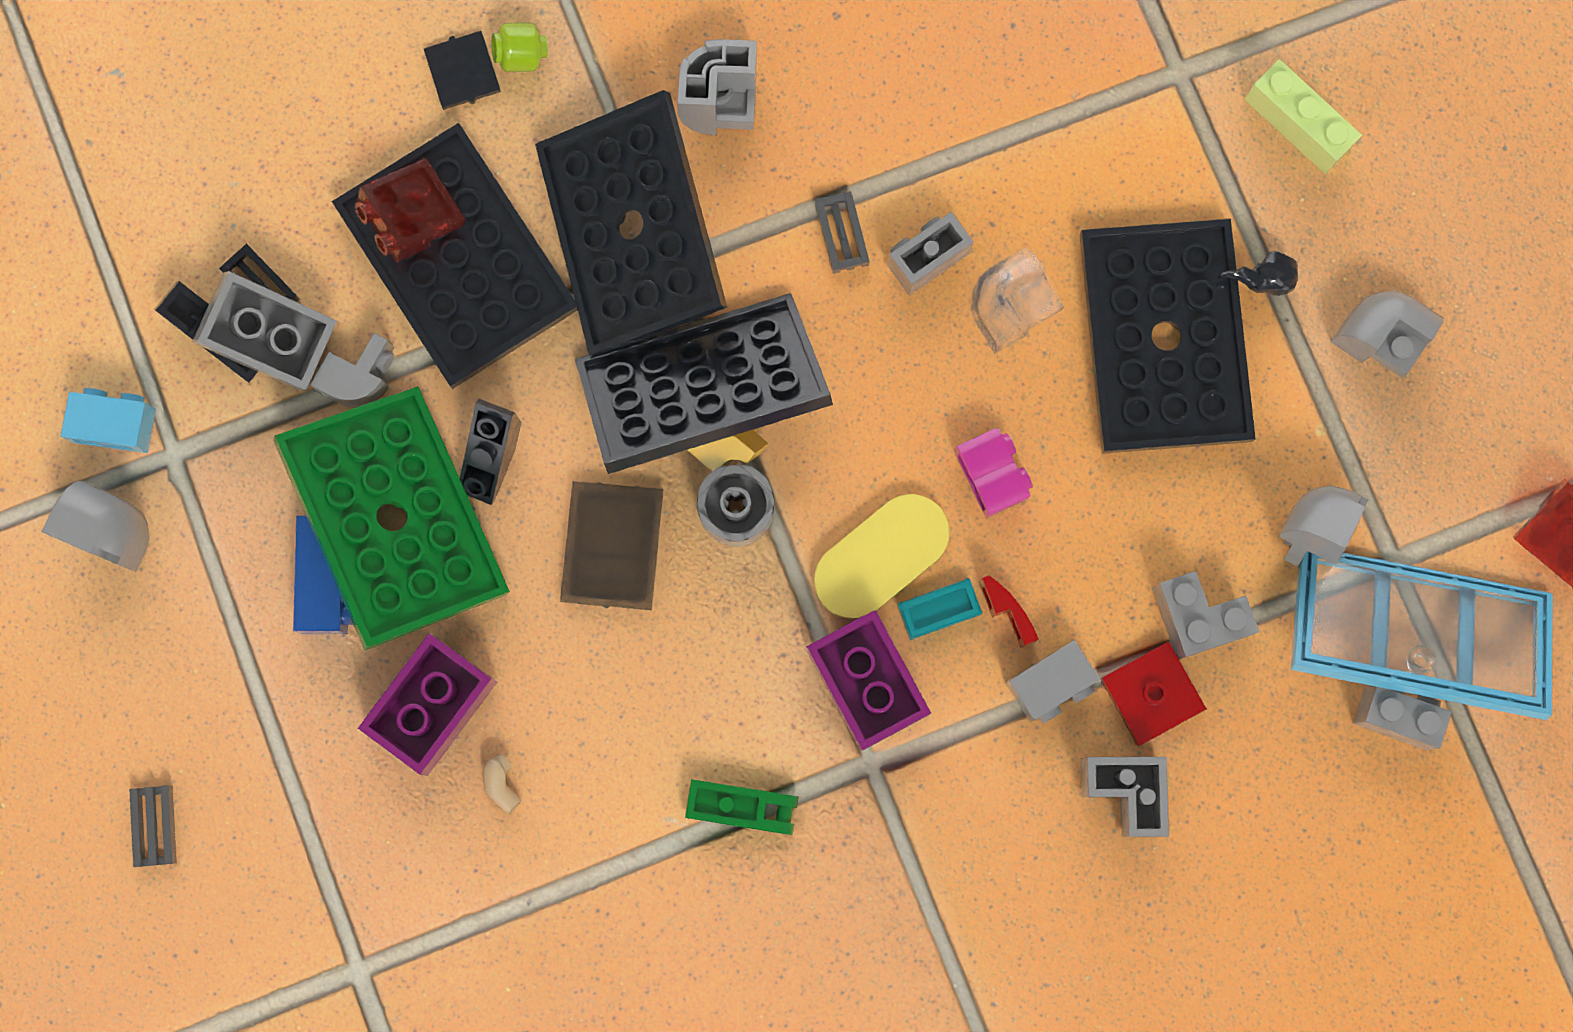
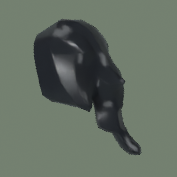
[1218,250,1298,296]

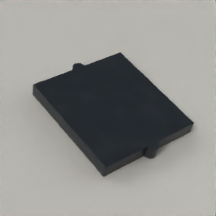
[424,31,501,110]

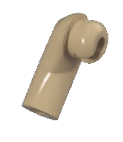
[483,754,522,814]

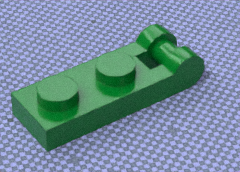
[685,779,799,835]

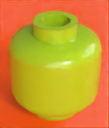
[491,22,548,72]

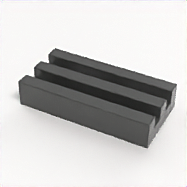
[815,191,870,274]
[129,785,177,867]

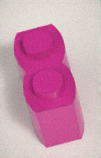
[954,427,1033,518]

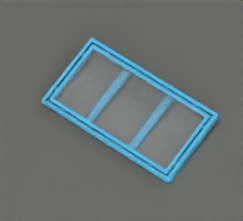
[1291,551,1553,720]

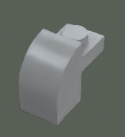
[310,333,394,407]

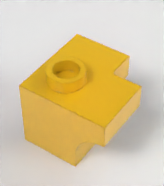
[688,428,769,471]

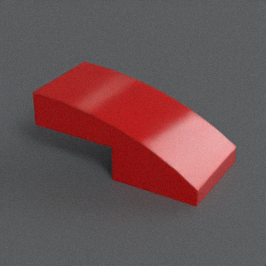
[979,575,1039,648]

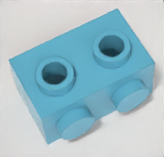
[60,388,156,454]

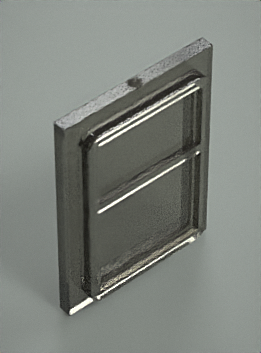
[560,481,664,611]

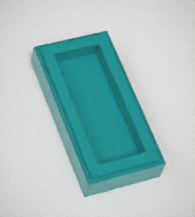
[897,578,983,641]

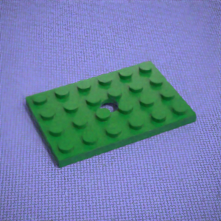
[273,386,510,651]

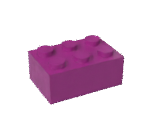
[806,610,931,752]
[357,633,497,776]

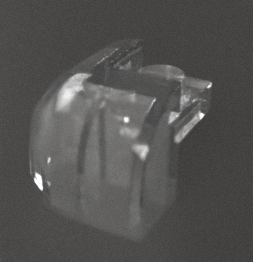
[970,247,1064,354]

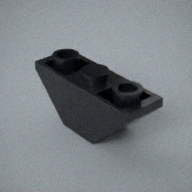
[459,399,522,505]

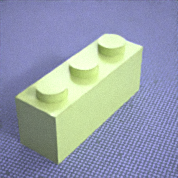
[1244,59,1362,175]

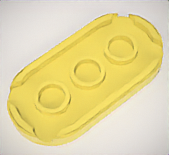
[814,494,950,619]

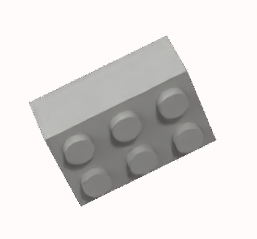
[192,271,337,390]

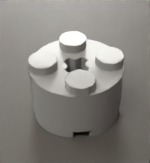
[697,465,774,547]

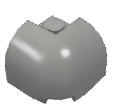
[677,39,757,136]
[1331,291,1444,378]
[41,481,150,572]
[1278,485,1369,566]

